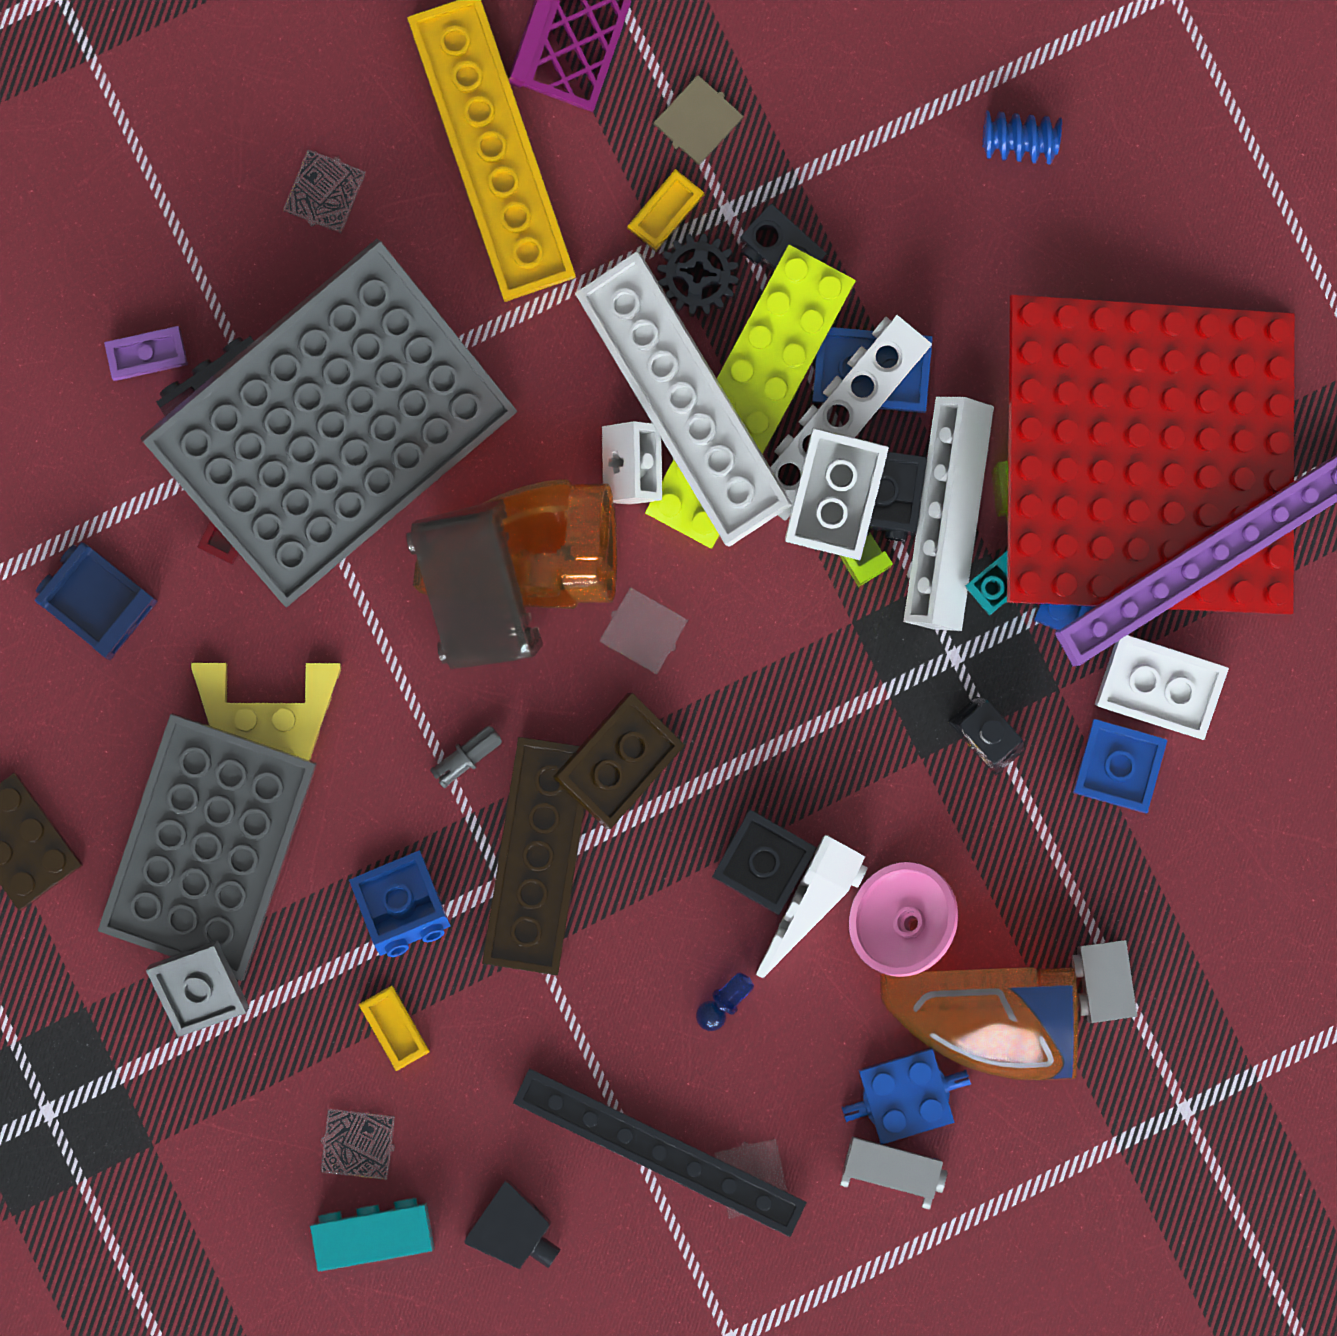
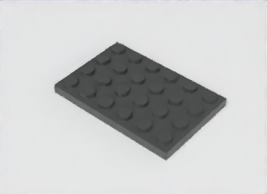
[98,713,317,981]

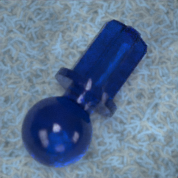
[696,972,754,1031]

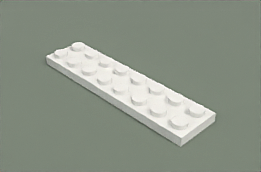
[575,252,793,547]

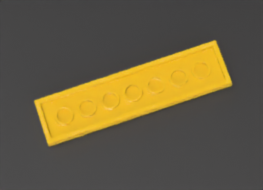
[407,0,576,302]

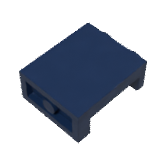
[34,542,158,660]

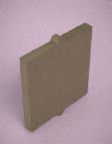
[654,75,744,165]

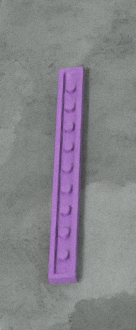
[1055,455,1337,666]

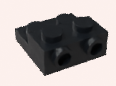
[866,452,927,542]

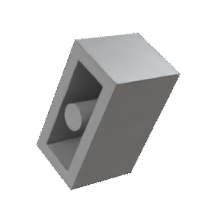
[1072,940,1138,1023]

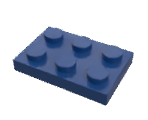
[812,327,933,413]

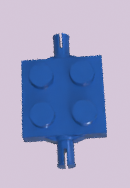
[842,1048,971,1145]

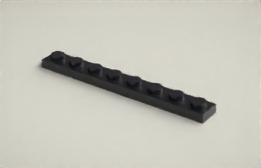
[513,1068,807,1237]

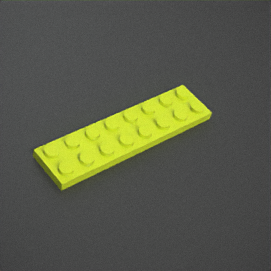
[645,245,856,549]

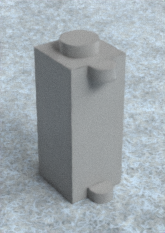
[840,1136,948,1209]

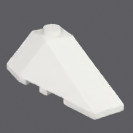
[755,835,868,978]

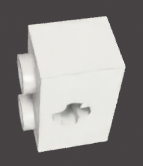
[602,421,662,505]

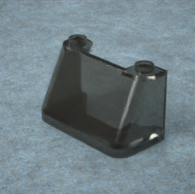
[406,499,543,670]

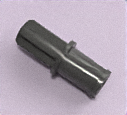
[430,726,502,788]

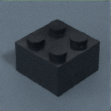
[711,810,817,915]

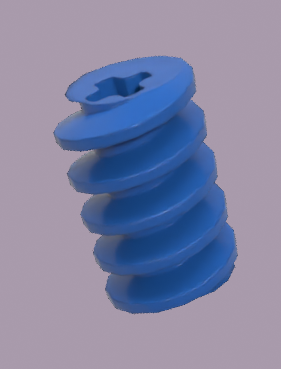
[982,110,1062,165]

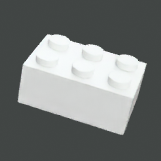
[785,428,889,560]

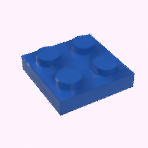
[1072,719,1167,814]

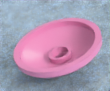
[849,862,958,977]

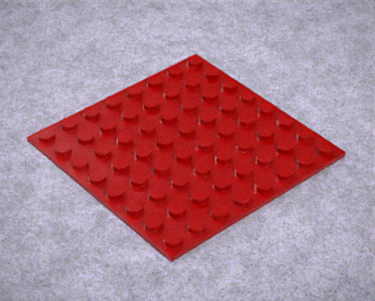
[1007,295,1294,615]

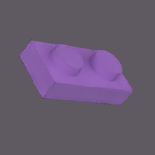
[104,326,188,381]

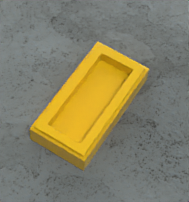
[627,169,704,252]
[359,985,430,1071]

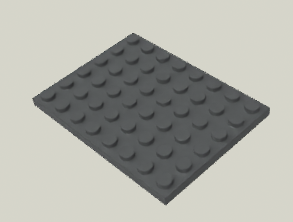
[140,238,518,608]

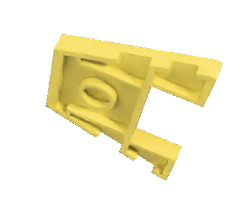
[191,663,341,760]

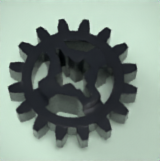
[657,234,739,317]

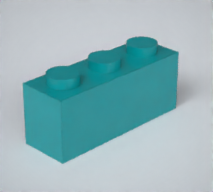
[310,1198,434,1272]

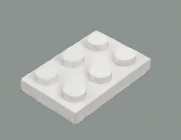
[1095,635,1229,740]

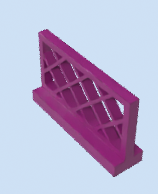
[508,0,632,112]

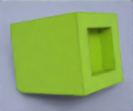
[839,533,893,587]

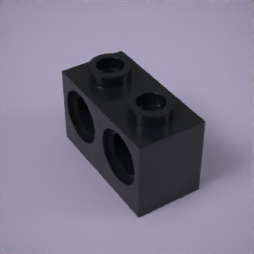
[740,203,827,278]

